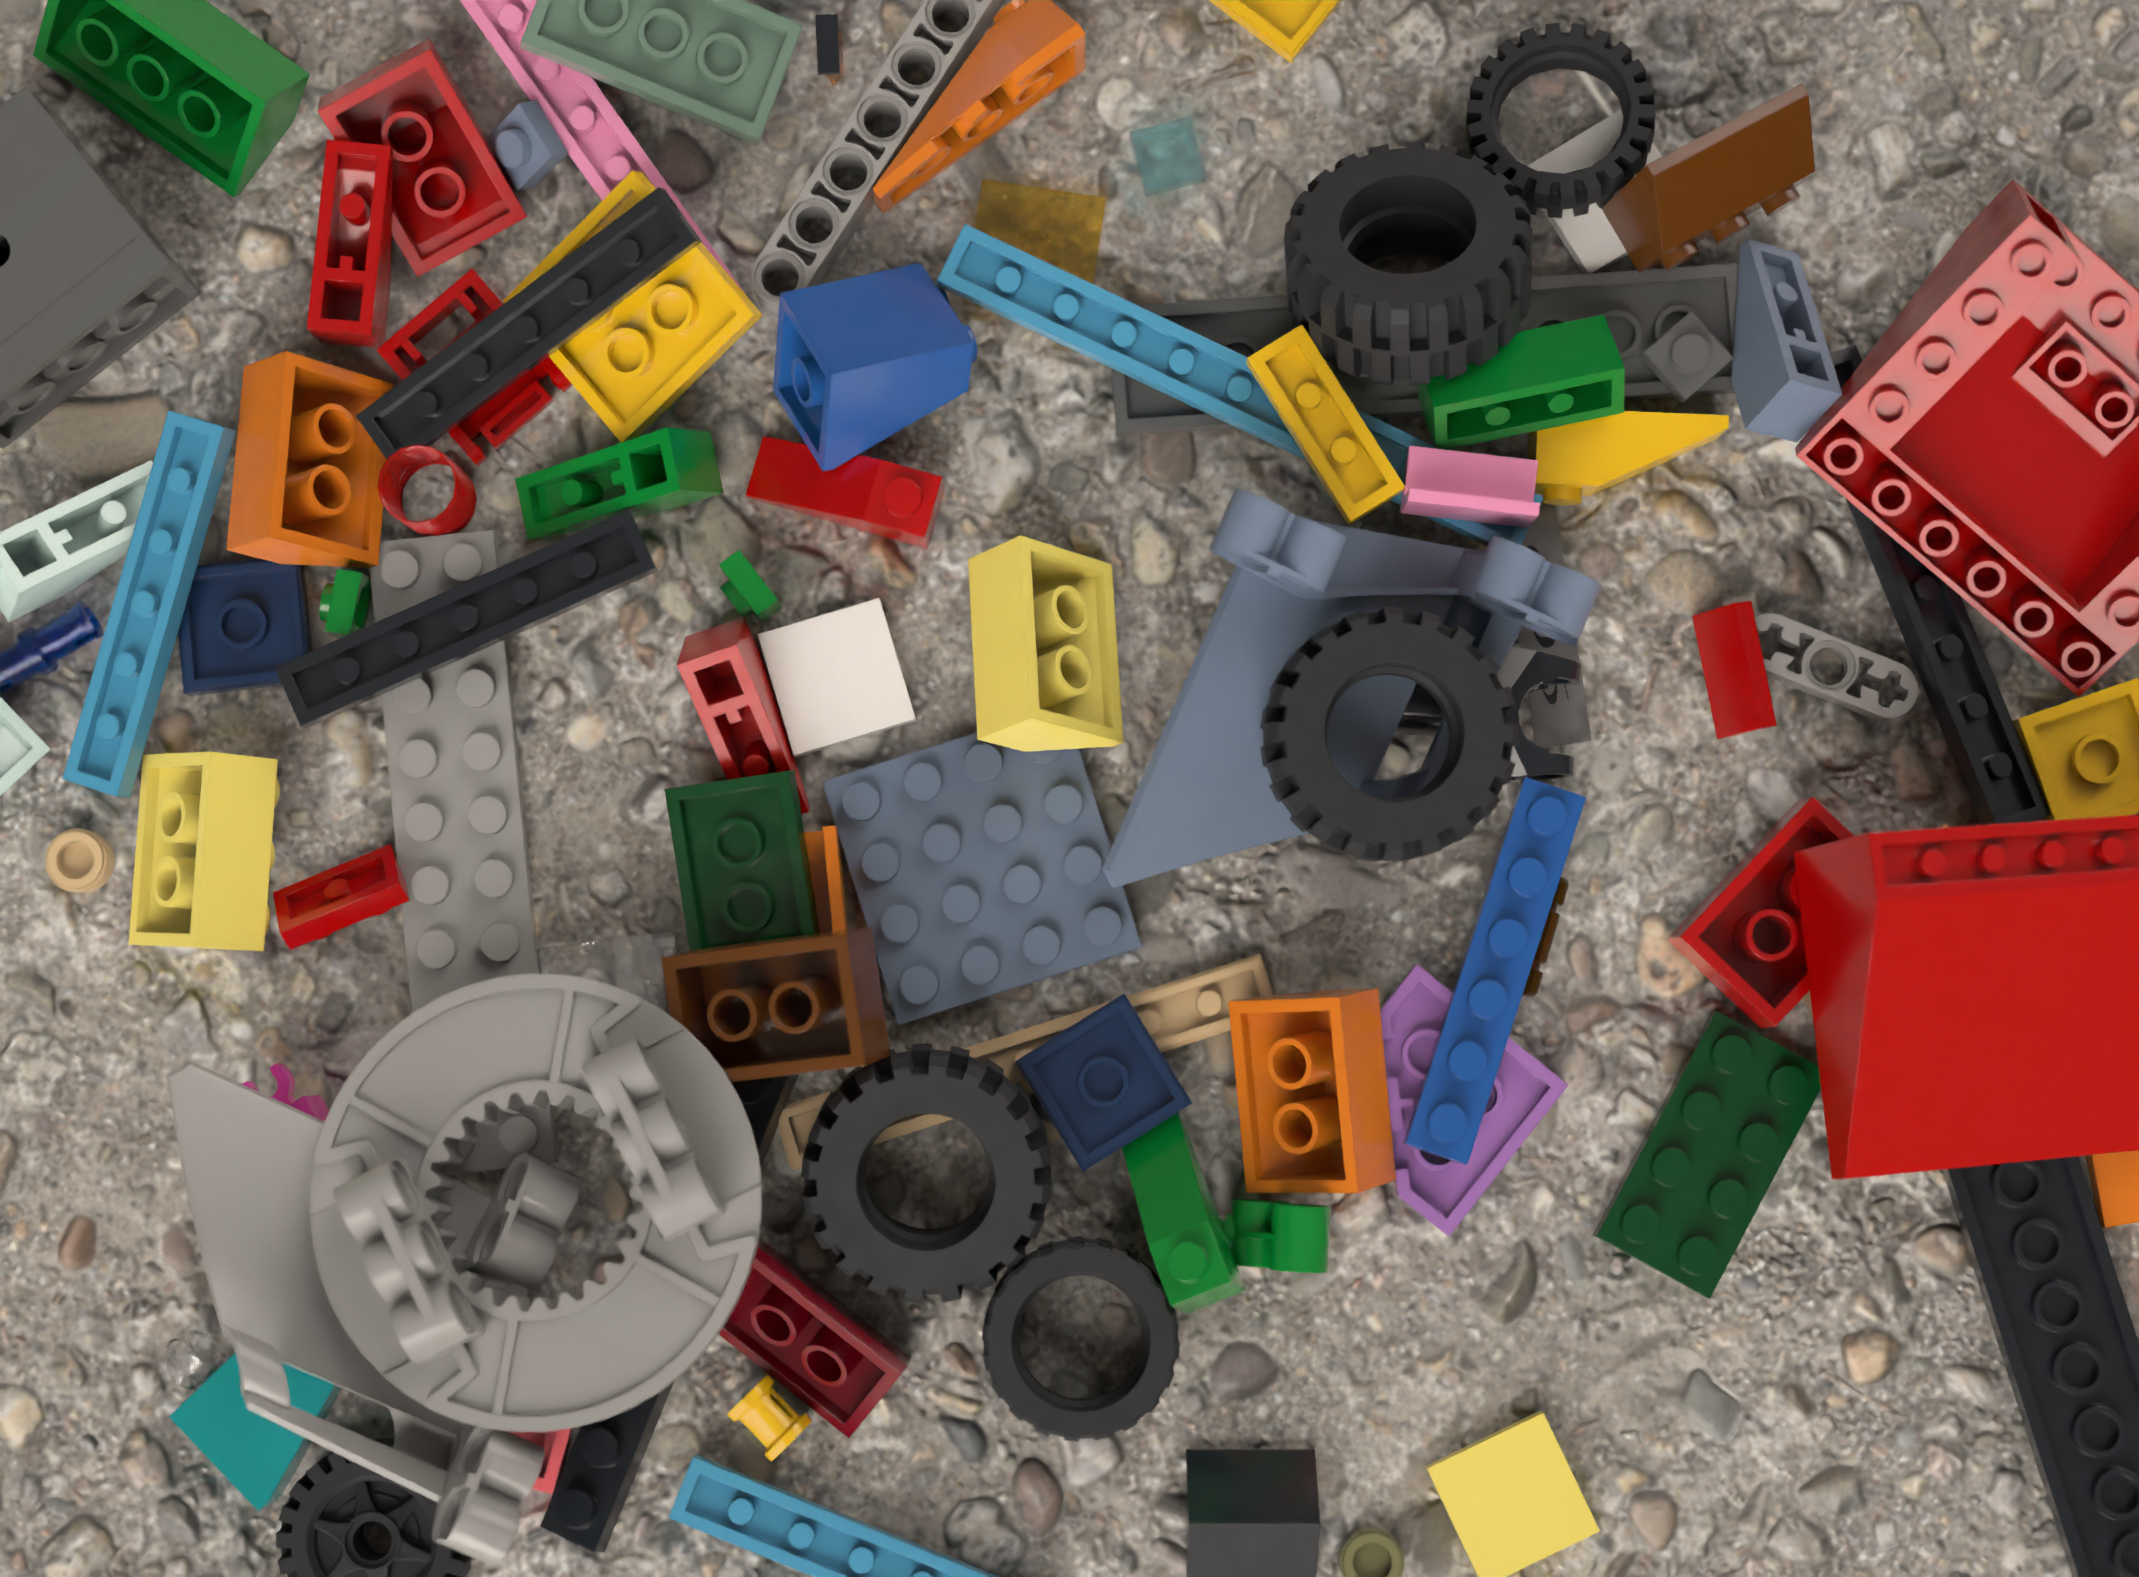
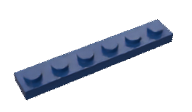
[1403,777,1586,1165]

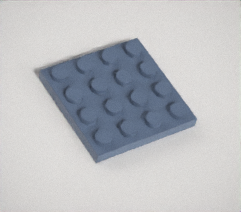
[822,733,1142,1025]

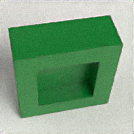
[719,550,783,623]
[319,568,372,639]

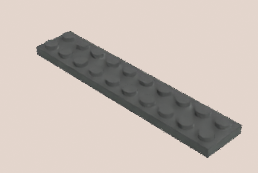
[1111,263,1738,437]

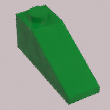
[515,427,724,540]
[1122,1111,1246,1314]

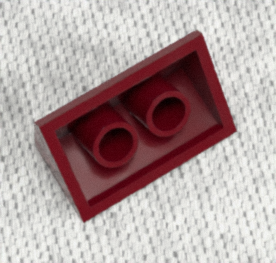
[719,1239,911,1438]

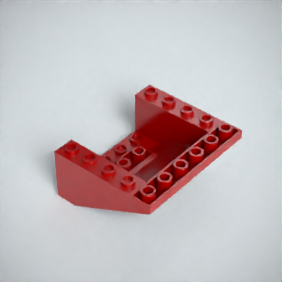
[1795,179,2139,697]
[1794,814,2139,1180]

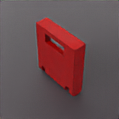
[376,268,572,466]

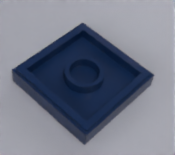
[178,559,312,696]
[1015,994,1192,1171]

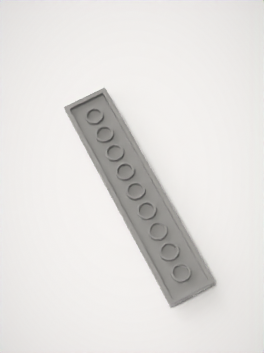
[369,529,559,1175]

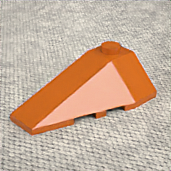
[872,0,1086,214]

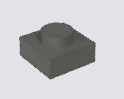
[1640,311,1734,404]

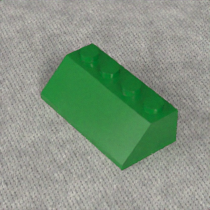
[33,0,310,197]

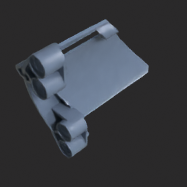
[1102,488,1602,887]

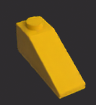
[1528,411,1729,505]

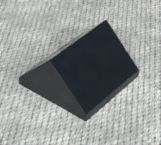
[1186,1449,1320,1577]

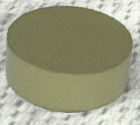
[1338,1526,1404,1577]

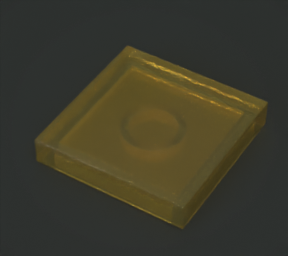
[963,179,1106,310]

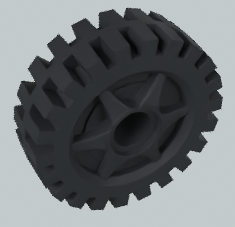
[276,1438,473,1577]

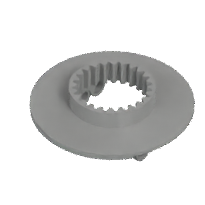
[309,974,763,1432]

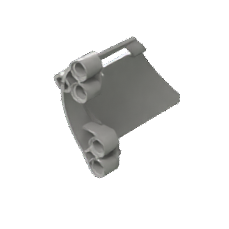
[167,1061,582,1566]

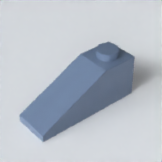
[1731,238,1842,443]

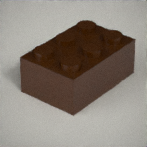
[661,926,891,1082]

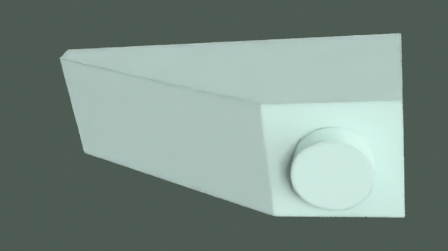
[0,460,153,622]

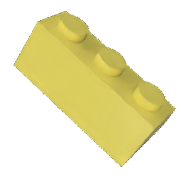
[968,535,1124,752]
[128,752,280,951]

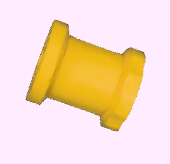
[727,1375,813,1462]

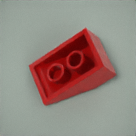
[318,38,527,277]

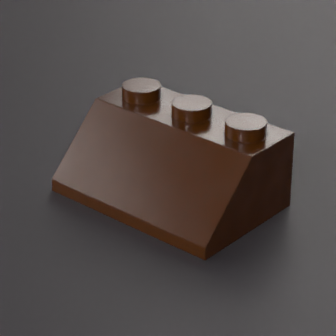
[1601,83,1815,274]

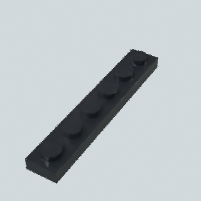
[356,187,702,468]
[275,510,658,728]

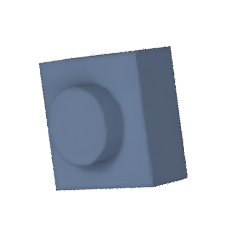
[485,100,568,191]

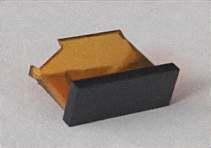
[815,14,844,85]

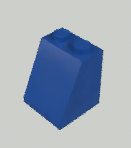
[773,263,977,471]

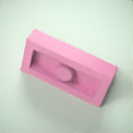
[1400,446,1540,528]

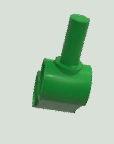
[1220,1199,1330,1273]

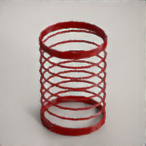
[377,444,477,537]

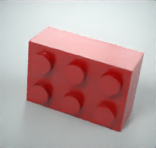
[1666,796,1855,1028]

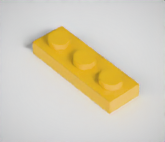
[1246,324,1406,525]

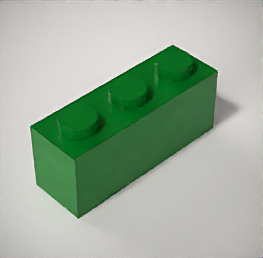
[1417,314,1625,450]

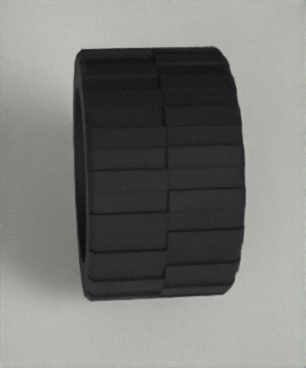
[982,1236,1180,1442]

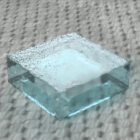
[1129,116,1206,197]

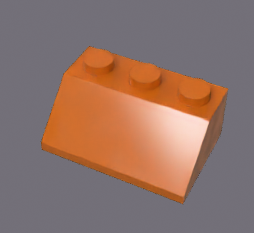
[226,351,394,568]
[1228,988,1396,1193]

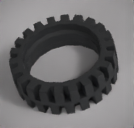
[1466,23,1656,218]

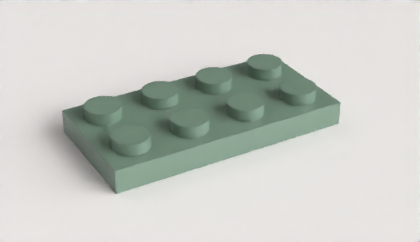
[520,0,803,145]

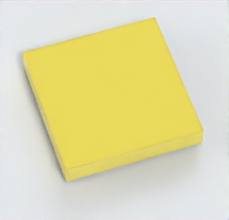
[1425,1411,1600,1577]

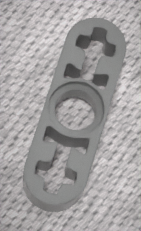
[1755,613,1918,721]

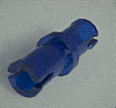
[0,601,104,697]

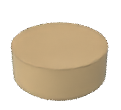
[45,828,115,893]

